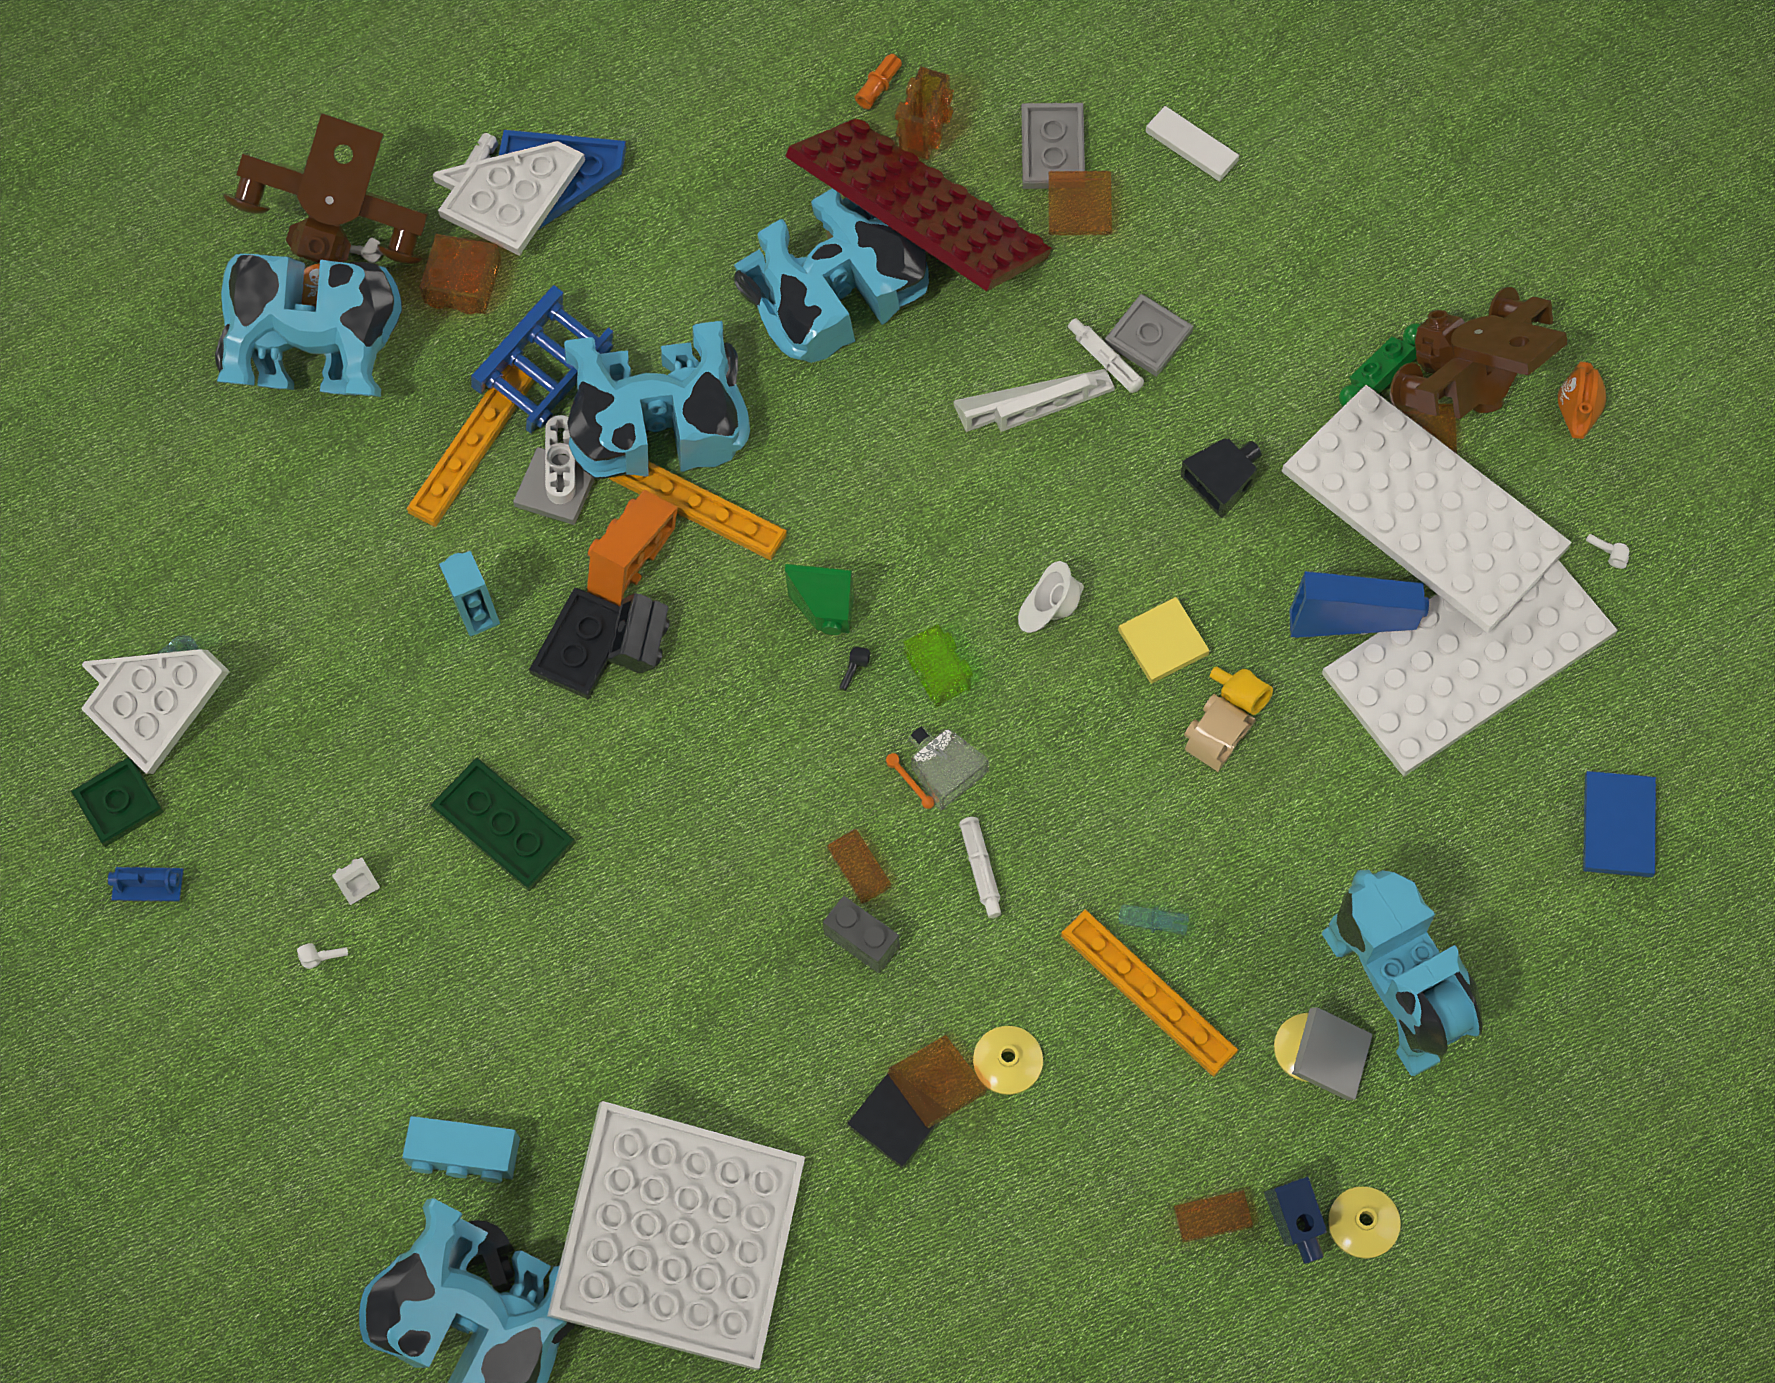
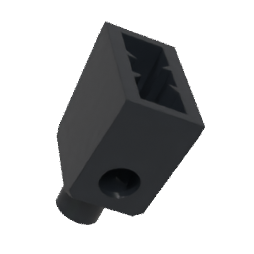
[1180,438,1262,518]

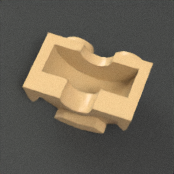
[1184,694,1256,772]

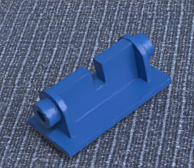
[108,867,184,902]

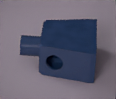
[1264,1177,1327,1264]

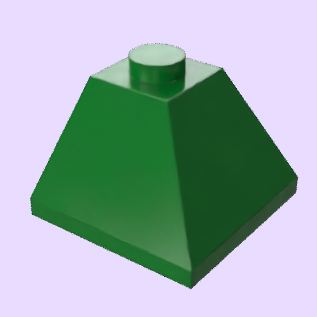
[785,564,854,635]

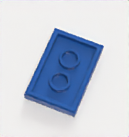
[1583,771,1656,877]

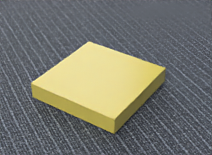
[1118,597,1210,684]

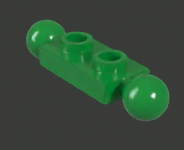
[1339,323,1421,407]

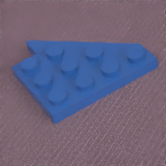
[498,130,627,230]

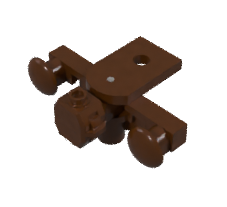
[223,113,429,264]
[1390,287,1567,419]

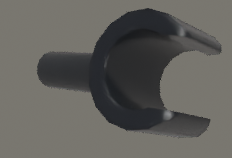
[839,647,870,691]

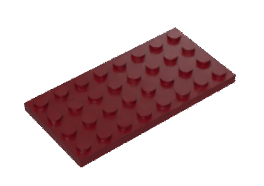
[785,118,1052,291]

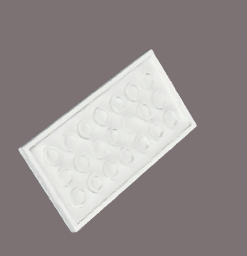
[1282,385,1572,633]
[1322,560,1618,777]

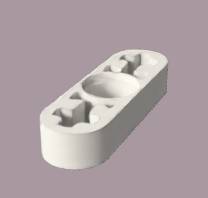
[545,415,576,504]

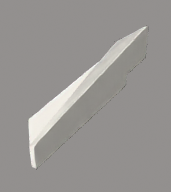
[954,369,1115,432]

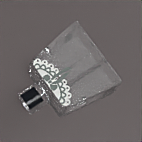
[908,726,989,811]

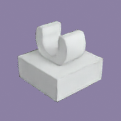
[332,857,380,905]

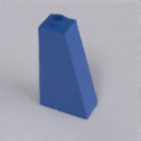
[1289,571,1429,638]

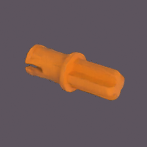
[854,54,902,109]

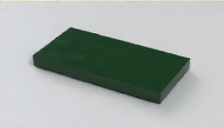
[430,757,576,892]

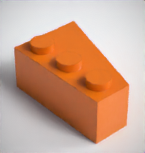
[587,489,678,606]

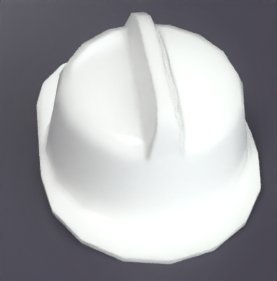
[1018,561,1084,633]

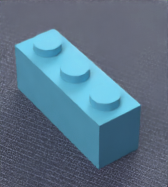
[439,551,500,637]
[402,1116,520,1183]

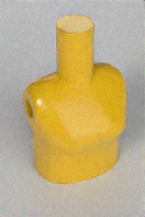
[1210,666,1273,715]

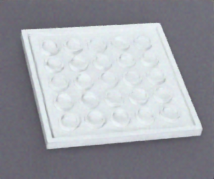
[547,1101,805,1370]

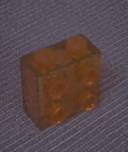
[895,66,954,160]
[419,234,501,314]

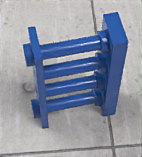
[471,285,614,434]

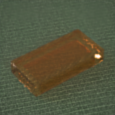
[827,829,891,904]
[1173,1190,1253,1243]

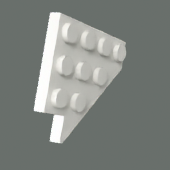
[433,141,585,256]
[81,649,230,774]

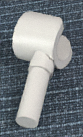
[350,238,382,263]
[1586,534,1629,569]
[297,943,348,969]

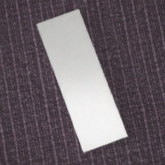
[1146,106,1239,182]

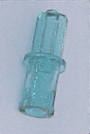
[1118,904,1189,936]

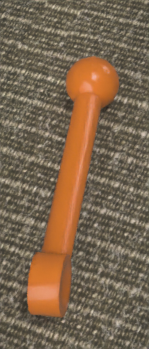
[886,753,935,809]

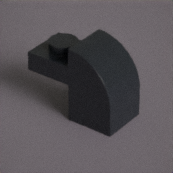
[466,1220,515,1293]

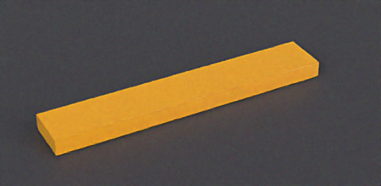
[406,365,535,528]
[608,461,787,561]
[1061,909,1238,1077]

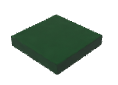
[71,757,164,847]

